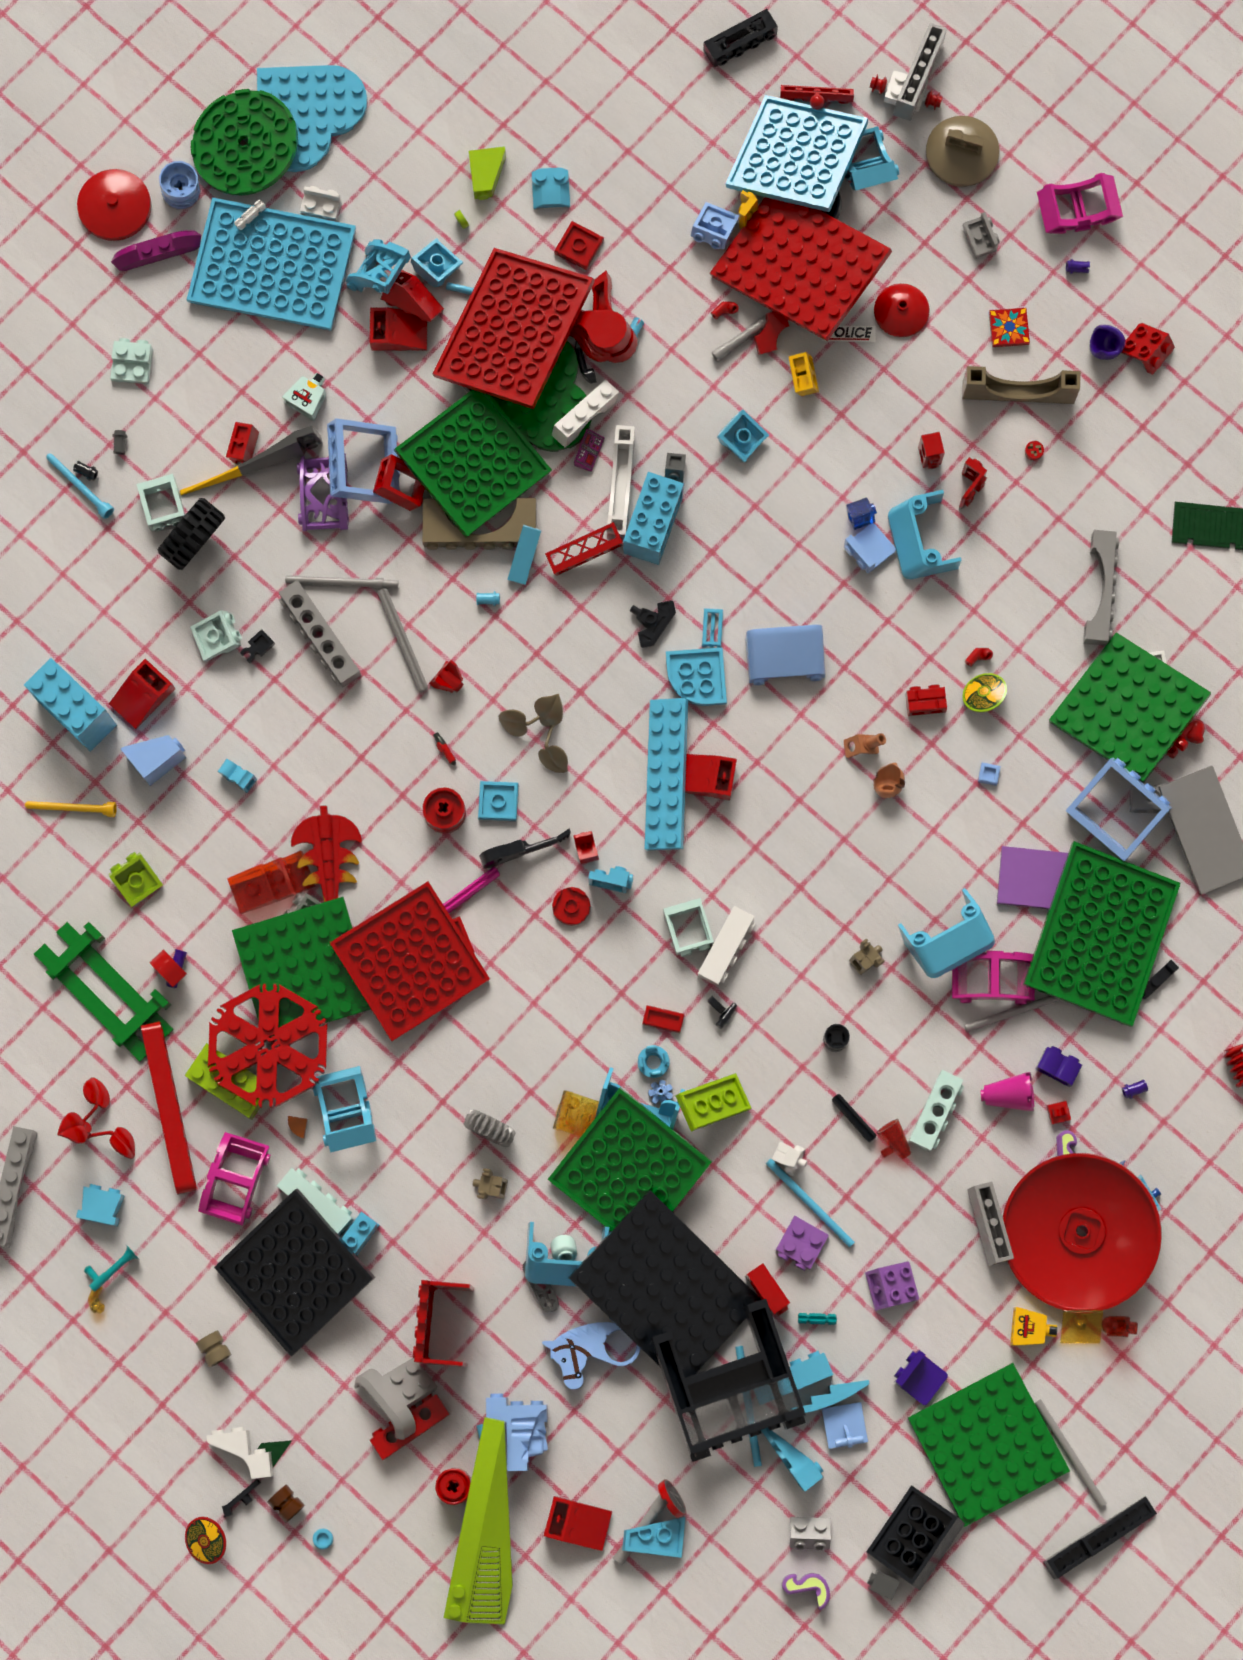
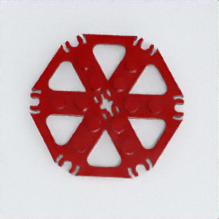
[208,984,328,1108]

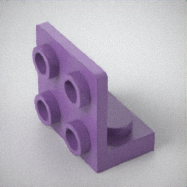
[865,1261,919,1311]

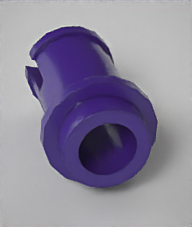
[1066,259,1090,274]
[1122,1079,1148,1099]

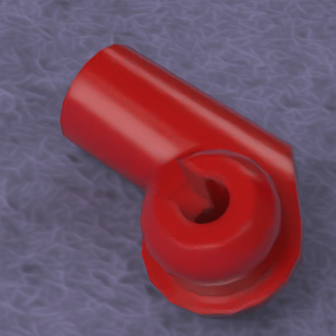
[711,301,739,320]
[965,648,993,667]

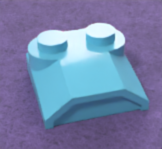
[532,168,570,209]
[411,238,463,287]
[717,409,769,462]

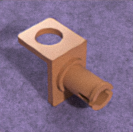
[843,733,886,758]

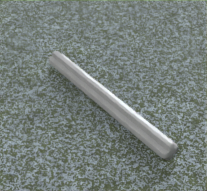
[378,588,428,692]

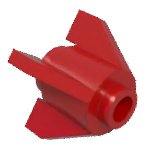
[429,660,464,693]

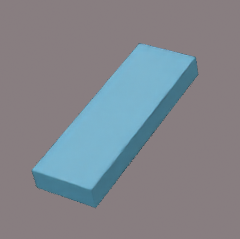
[507,525,541,585]

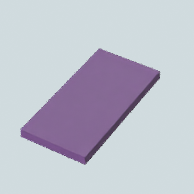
[997,846,1068,909]

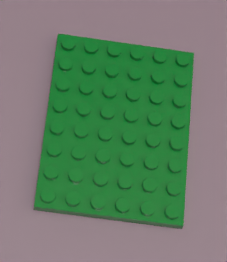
[1023,841,1181,1027]

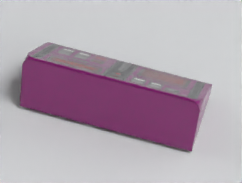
[574,429,605,472]

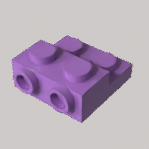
[776,1216,829,1271]

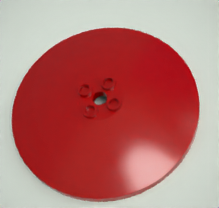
[1003,1153,1162,1313]

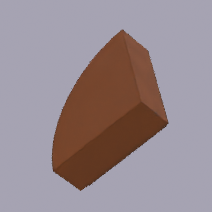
[288,1116,308,1139]

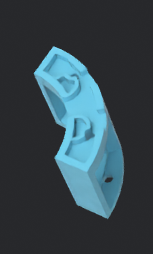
[845,126,900,191]
[313,1066,376,1153]

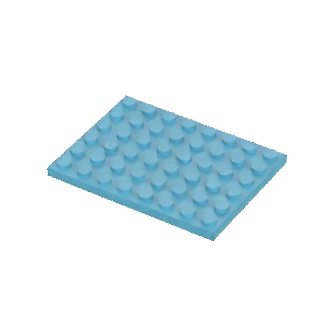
[187,197,356,331]

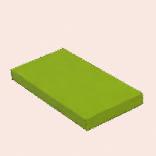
[675,1073,752,1132]

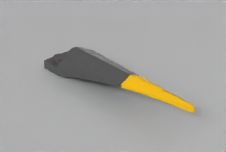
[180,426,323,495]

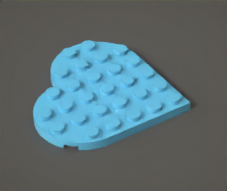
[257,65,367,172]

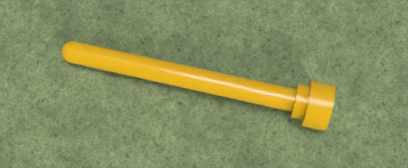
[25,801,117,817]

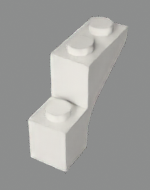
[206,1427,273,1479]

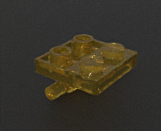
[553,1090,599,1137]

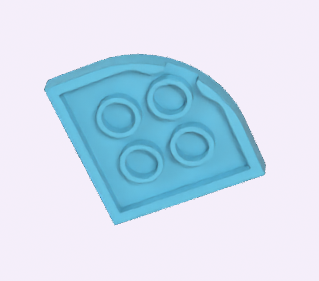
[666,647,727,706]

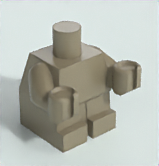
[849,939,885,975]
[473,1168,508,1199]

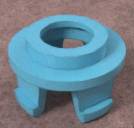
[638,1045,670,1078]

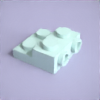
[110,338,153,384]
[190,610,242,661]

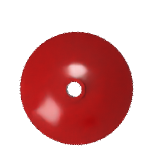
[874,283,930,337]

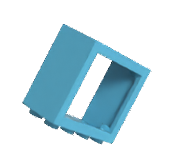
[24,658,117,752]

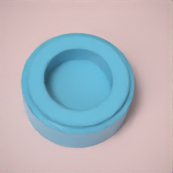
[313,1528,333,1549]

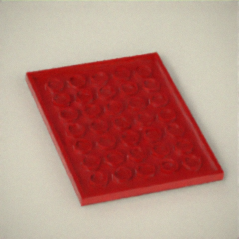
[710,197,892,342]
[432,247,595,409]

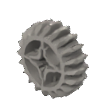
[464,1109,516,1147]

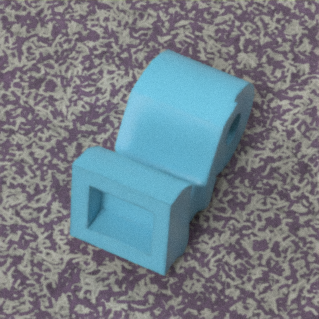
[217,759,257,793]

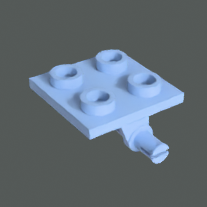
[822,1402,868,1449]

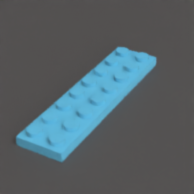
[645,698,688,851]

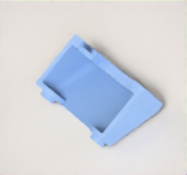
[745,625,825,685]

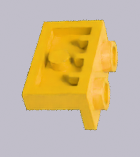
[738,190,758,229]

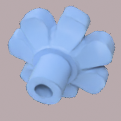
[648,1080,673,1104]

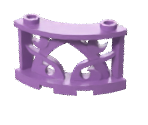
[297,453,349,531]

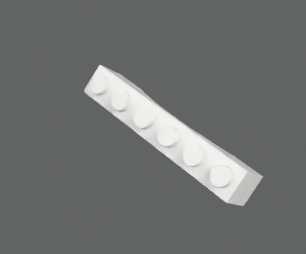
[607,425,635,540]

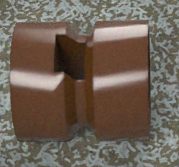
[267,1484,305,1523]

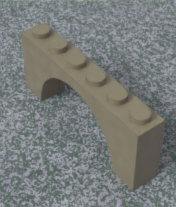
[962,366,1081,404]
[422,498,536,550]

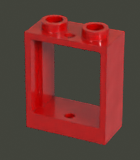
[373,454,425,511]
[746,1263,790,1316]

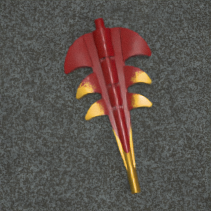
[291,806,362,902]

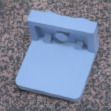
[844,523,896,573]

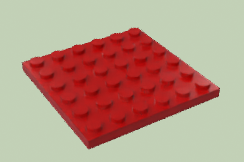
[329,881,490,1042]

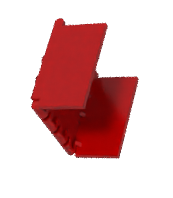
[413,1280,474,1367]

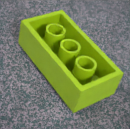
[184,1043,265,1120]

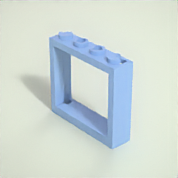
[327,418,400,504]
[1066,757,1172,861]

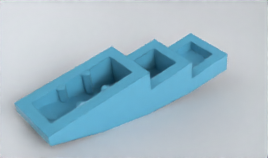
[791,1380,870,1413]

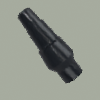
[716,1003,737,1029]

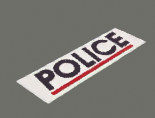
[822,326,876,342]

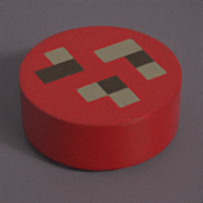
[1025,441,1044,461]

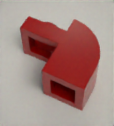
[149,949,187,987]

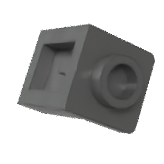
[665,453,686,483]

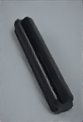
[832,1094,876,1142]

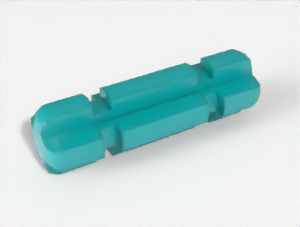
[798,1313,837,1325]

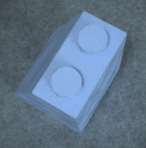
[121,735,186,786]

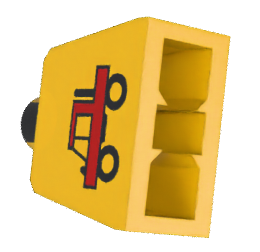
[1010,1307,1057,1346]

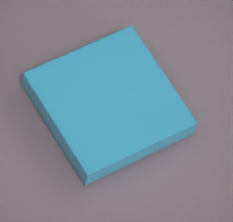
[478,781,519,821]

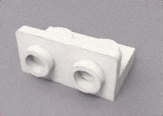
[300,186,341,221]

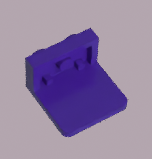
[894,1350,948,1405]

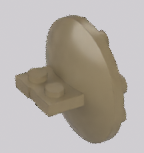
[926,116,1000,187]

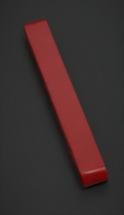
[141,1021,197,1195]

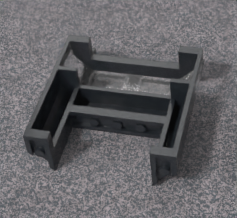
[651,1299,806,1462]

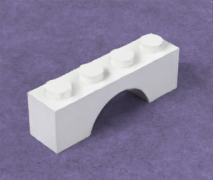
[552,380,619,447]

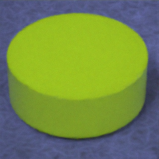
[454,210,470,229]

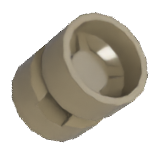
[196,1330,232,1368]

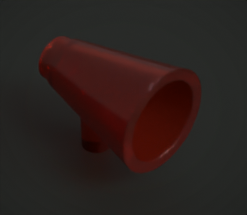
[876,1119,911,1159]

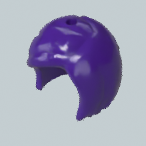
[1089,325,1126,360]

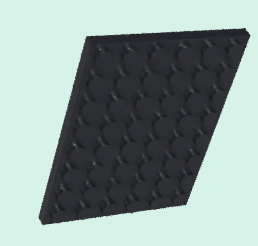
[568,1190,762,1378]

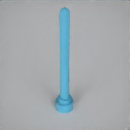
[46,453,114,519]

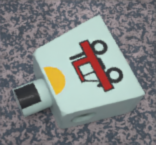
[282,373,326,421]

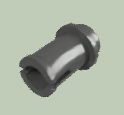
[112,430,127,455]

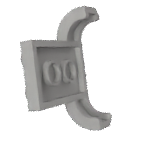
[354,1358,438,1440]

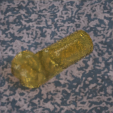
[88,1286,105,1314]

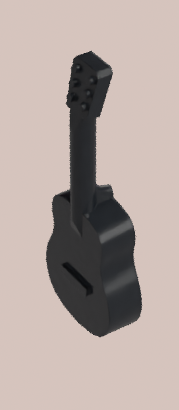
[479,828,571,869]

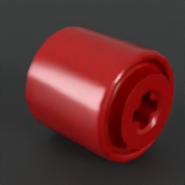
[435,1468,471,1505]

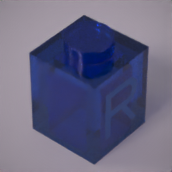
[846,497,877,530]

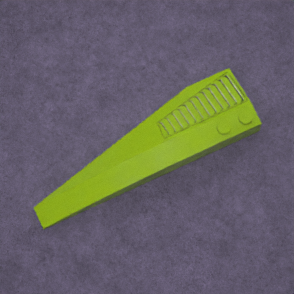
[443,1417,513,1624]

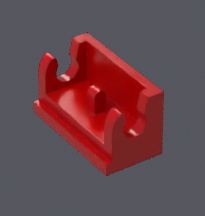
[226,422,259,464]

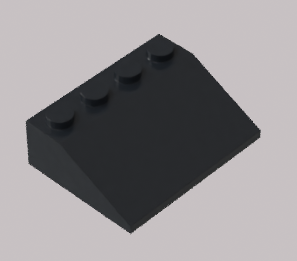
[866,1485,965,1590]

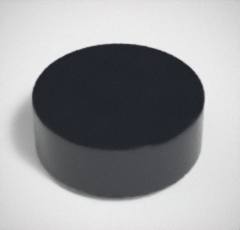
[707,996,726,1014]

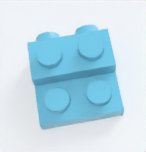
[588,866,633,893]

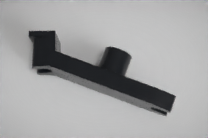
[1142,960,1179,1000]
[222,1479,261,1518]

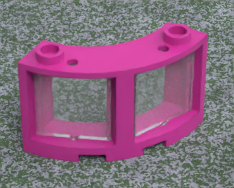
[952,951,1035,1005]

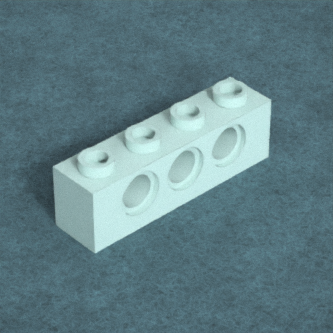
[908,1070,964,1152]

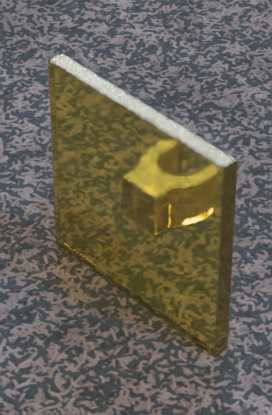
[1060,1310,1103,1343]

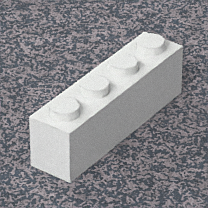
[698,906,756,987]

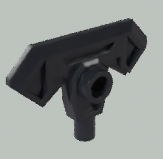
[630,600,676,648]

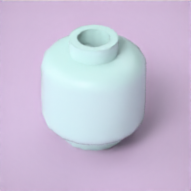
[551,1235,577,1261]

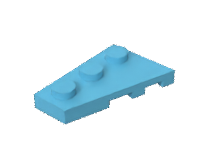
[622,1517,685,1558]

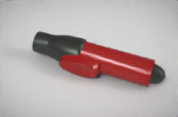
[433,732,456,765]

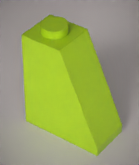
[469,146,506,200]

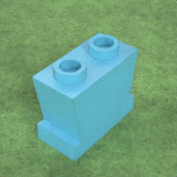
[76,1184,125,1227]
[342,1212,380,1256]

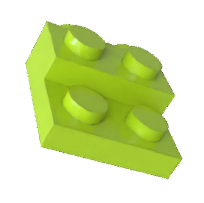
[108,852,163,907]

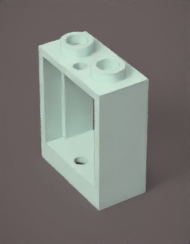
[137,474,185,531]
[663,898,714,957]

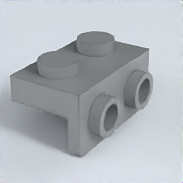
[962,212,1000,258]
[790,1517,831,1551]

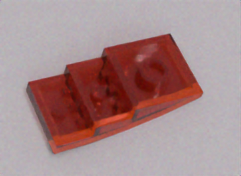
[227,851,316,914]

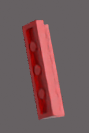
[545,522,623,576]

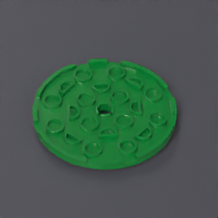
[190,89,298,196]

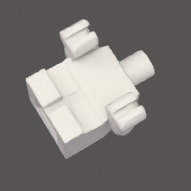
[772,1142,808,1176]

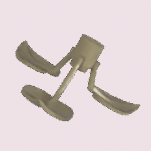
[498,694,568,773]

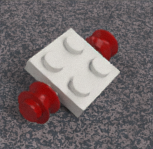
[869,71,943,112]

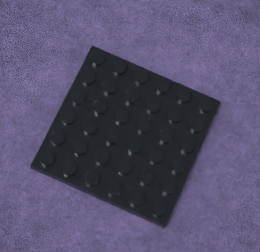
[214,1188,376,1356]

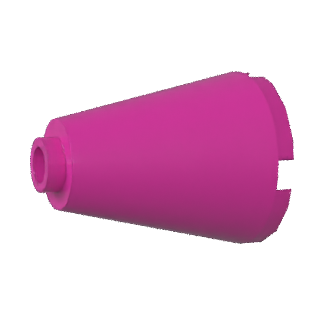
[981,1072,1034,1111]

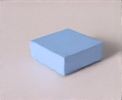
[978,762,1001,786]

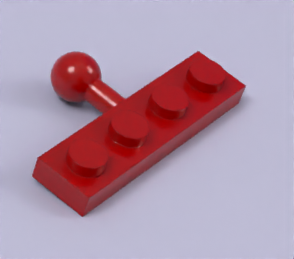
[780,85,854,110]

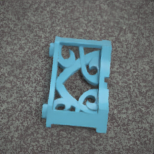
[346,239,411,294]

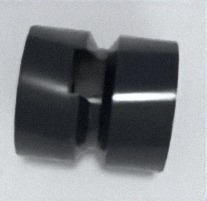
[823,1024,850,1052]

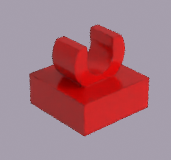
[1047,1101,1071,1125]

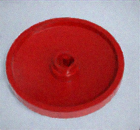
[77,169,151,241]

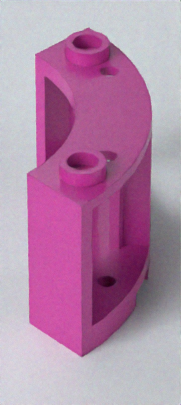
[1037,173,1123,234]
[198,1132,271,1226]

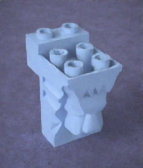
[486,1393,548,1471]

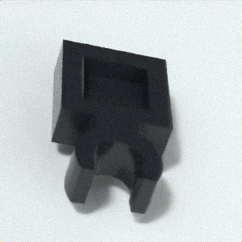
[240,629,275,663]

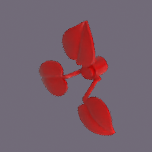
[57,1077,135,1159]

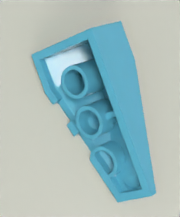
[761,1427,823,1492]

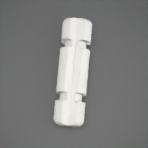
[234,200,266,230]

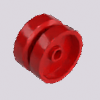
[422,787,466,834]

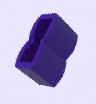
[1035,1046,1082,1087]

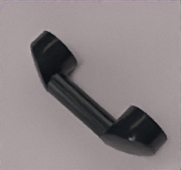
[575,341,597,384]

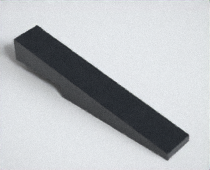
[1043,1496,1157,1579]

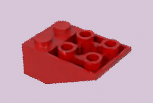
[381,270,444,322]
[370,307,427,351]
[109,659,176,729]
[685,754,737,801]
[544,1496,612,1551]

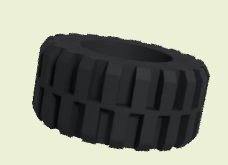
[157,498,225,570]

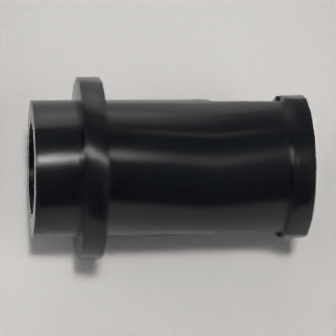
[73,461,98,481]

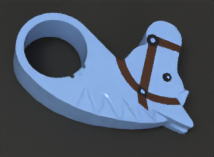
[542,1322,640,1390]

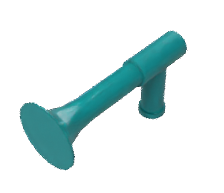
[84,1245,140,1292]

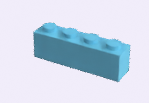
[753,1350,833,1406]

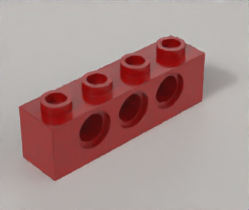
[370,1394,450,1460]

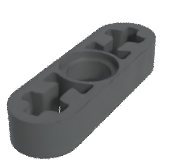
[523,1261,559,1312]

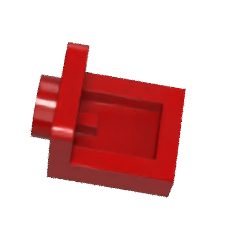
[573,831,599,864]

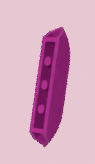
[111,230,202,271]

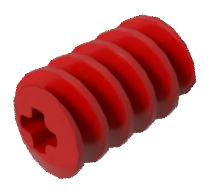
[1223,1044,1243,1088]

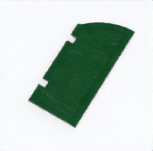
[1171,501,1243,550]

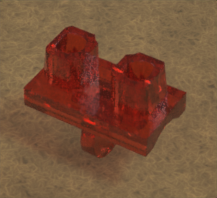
[1102,1316,1138,1337]

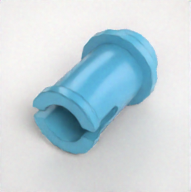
[630,317,644,338]
[476,591,500,606]

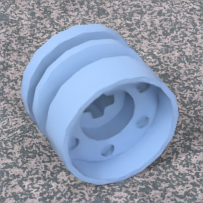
[159,161,200,209]

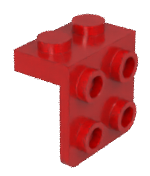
[1121,323,1175,375]
[959,457,987,509]

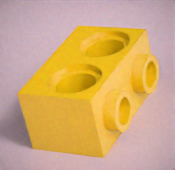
[789,352,819,397]

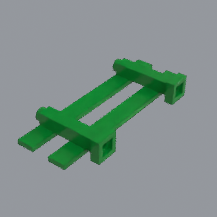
[34,922,174,1062]

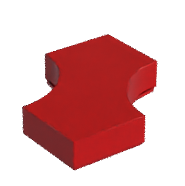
[754,311,789,355]

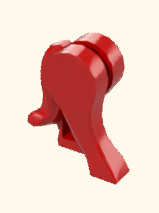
[569,270,638,363]

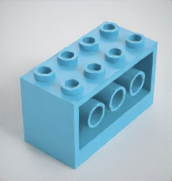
[623,472,684,565]

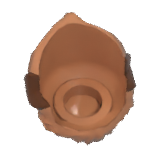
[873,763,905,799]

